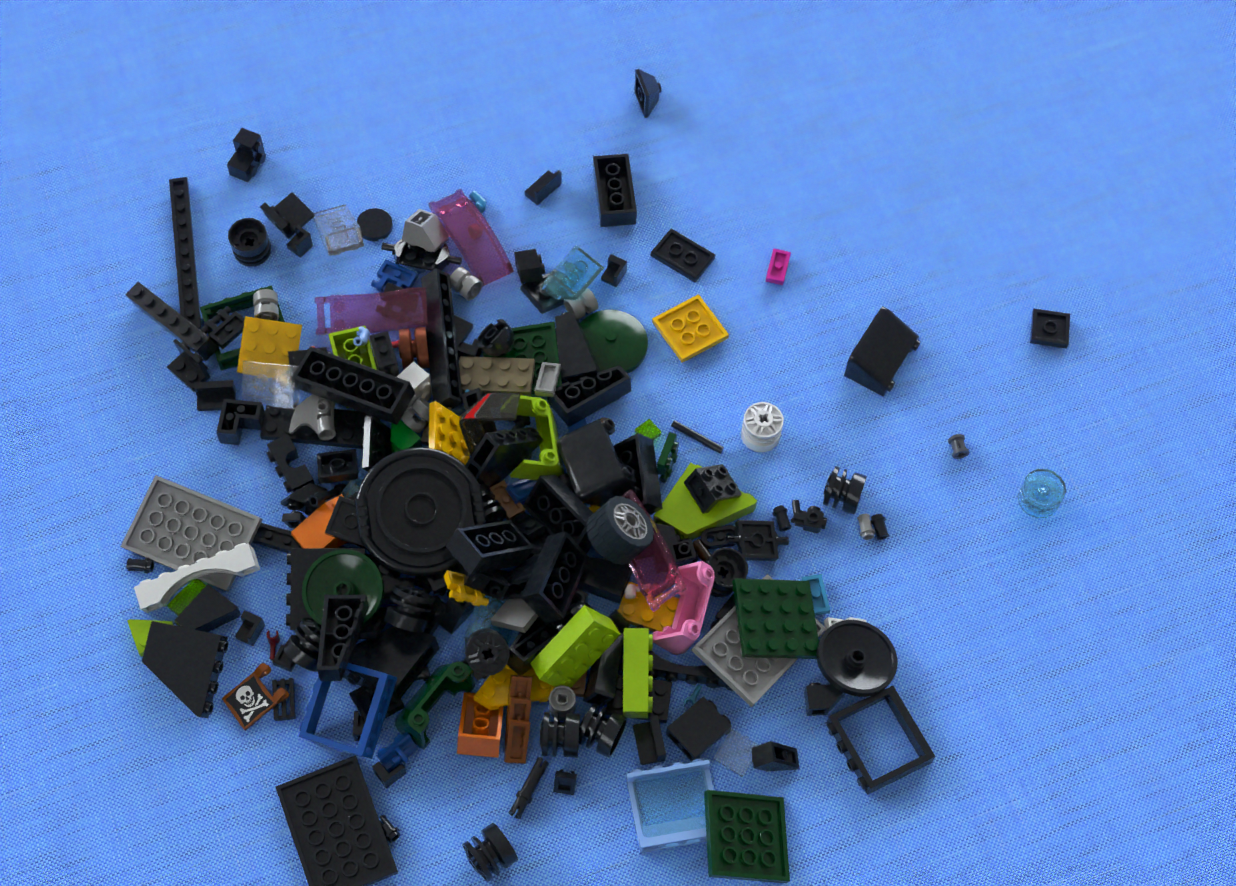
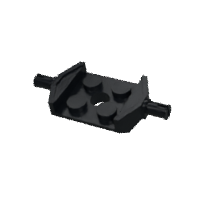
[381,239,462,271]

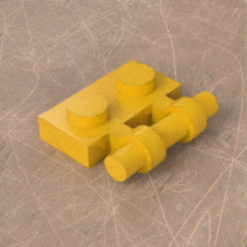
[444,570,489,607]

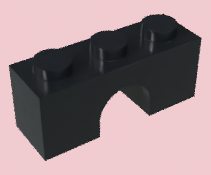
[266,434,315,493]

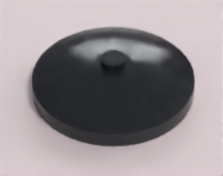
[816,620,898,697]

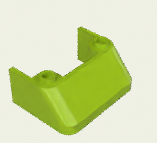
[500,395,564,480]

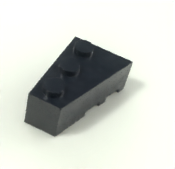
[507,617,559,675]

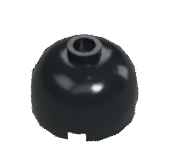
[476,319,514,357]

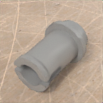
[857,514,875,540]

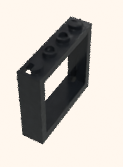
[826,686,936,795]

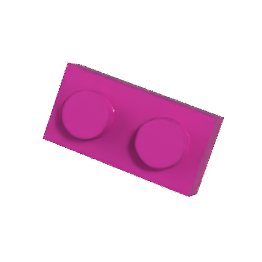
[765,248,791,285]

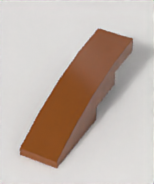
[504,675,533,764]

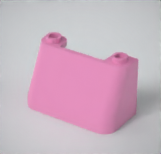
[653,561,715,655]

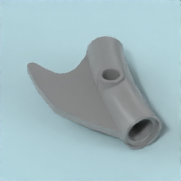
[289,394,336,440]

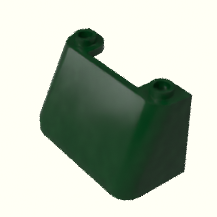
[395,662,475,750]

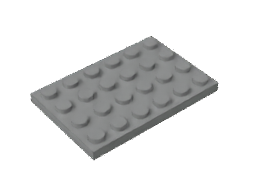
[120,475,263,592]
[691,574,827,708]

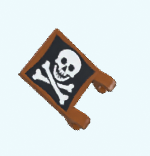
[222,663,289,731]

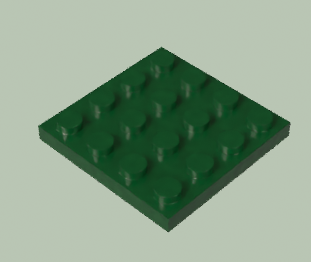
[483,322,562,401]
[732,578,819,659]
[704,790,790,883]

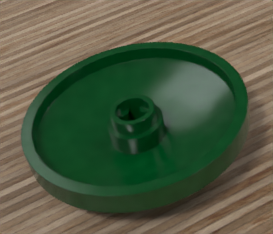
[580,309,648,374]
[302,549,384,626]

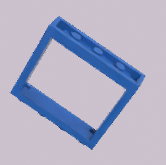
[299,663,398,759]

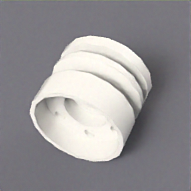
[741,402,784,452]

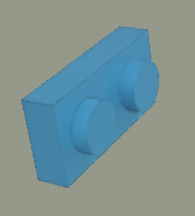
[801,574,830,616]

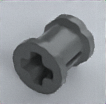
[948,434,970,459]

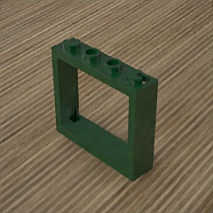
[200,285,285,371]

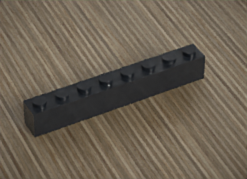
[421,268,463,409]

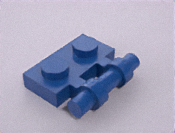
[371,259,418,293]

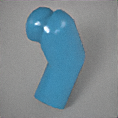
[469,191,487,214]

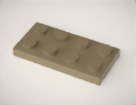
[459,356,535,396]

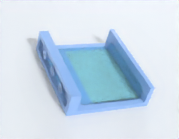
[626,758,714,853]

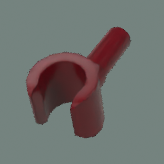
[266,630,280,660]

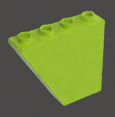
[653,463,757,540]

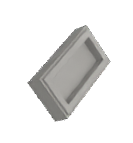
[534,362,561,397]

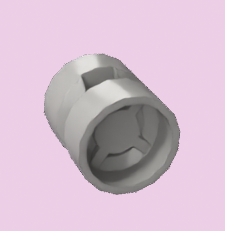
[450,267,483,301]
[564,288,598,319]
[253,289,279,321]
[401,397,429,433]
[549,686,576,721]

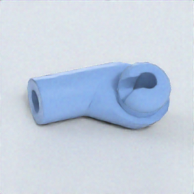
[353,326,370,346]

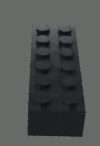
[292,346,415,425]

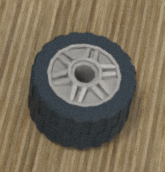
[586,496,654,565]

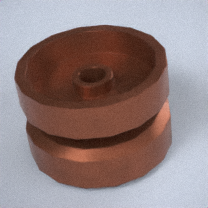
[398,327,430,370]

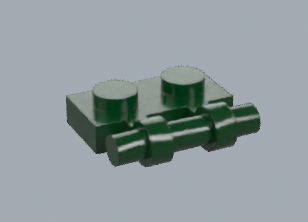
[657,432,679,482]

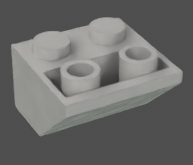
[402,209,449,252]

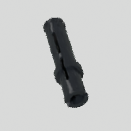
[508,757,549,819]

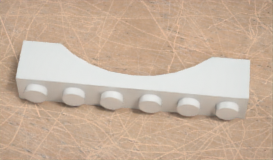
[134,543,260,613]

